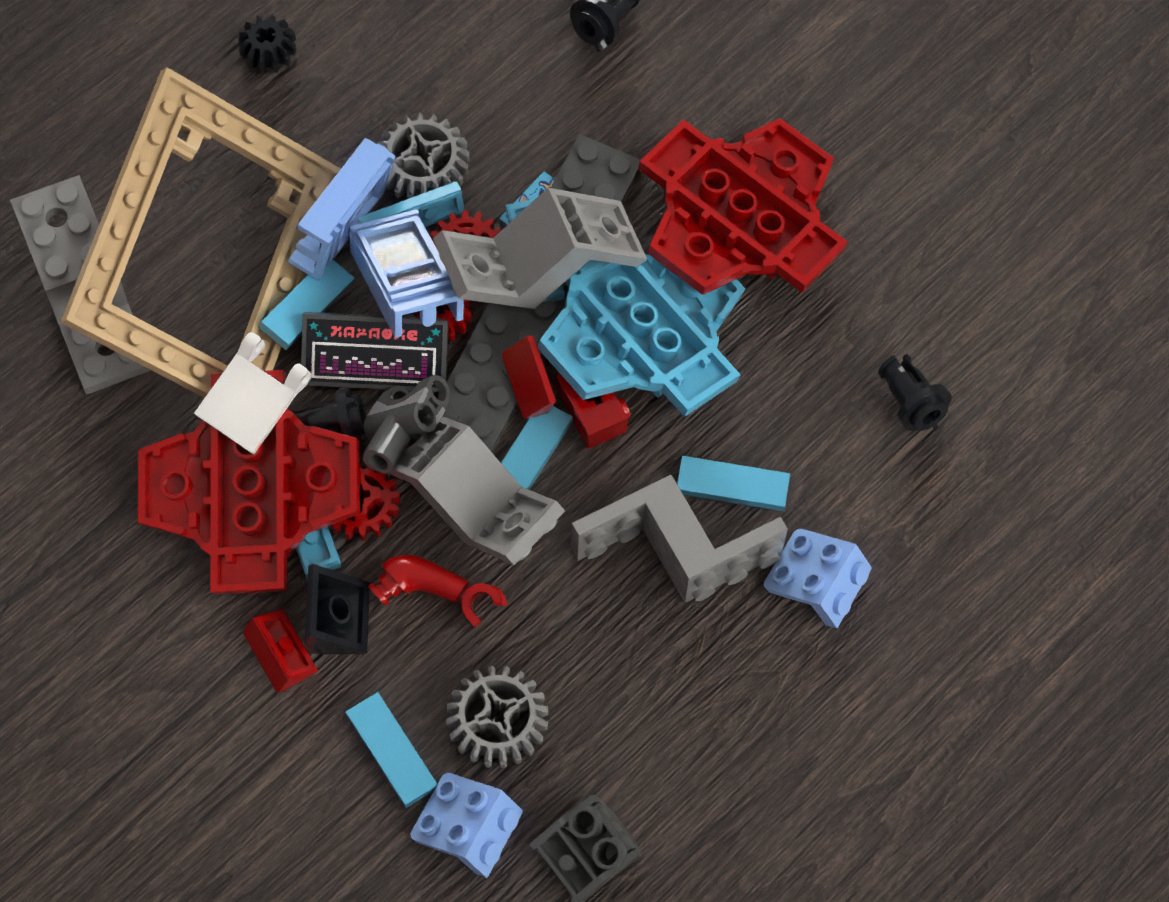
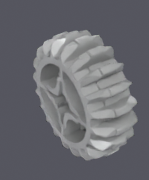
[378,113,470,199]
[446,665,549,768]

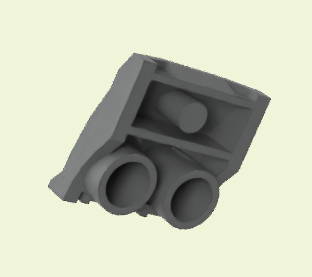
[529,795,642,902]

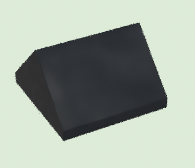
[305,564,370,655]

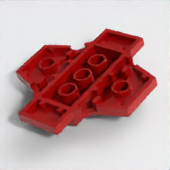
[638,118,848,295]
[138,370,360,595]

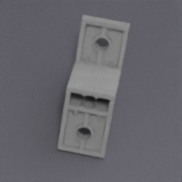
[10,175,152,395]
[433,188,647,309]
[388,416,565,565]
[571,475,788,603]

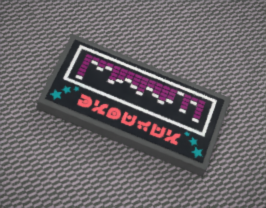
[301,312,449,392]

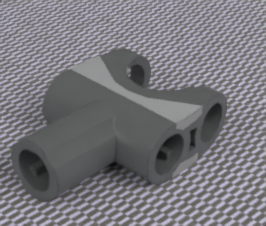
[363,375,450,474]

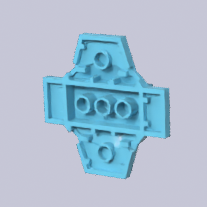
[537,254,745,417]

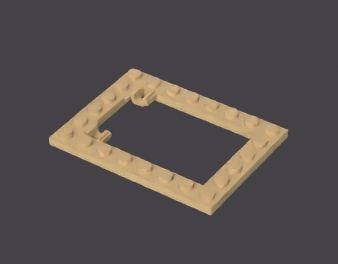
[60,67,341,398]

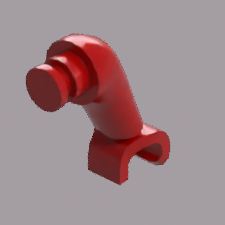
[368,554,508,628]

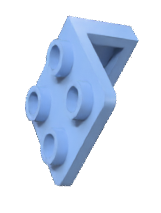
[764,529,872,628]
[411,773,523,878]

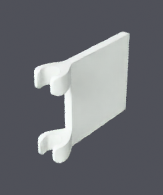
[194,332,312,455]

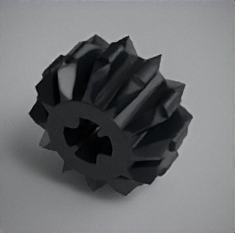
[238,14,297,74]

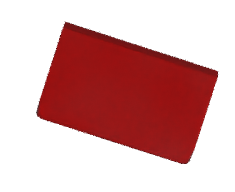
[502,335,556,419]
[243,609,318,693]

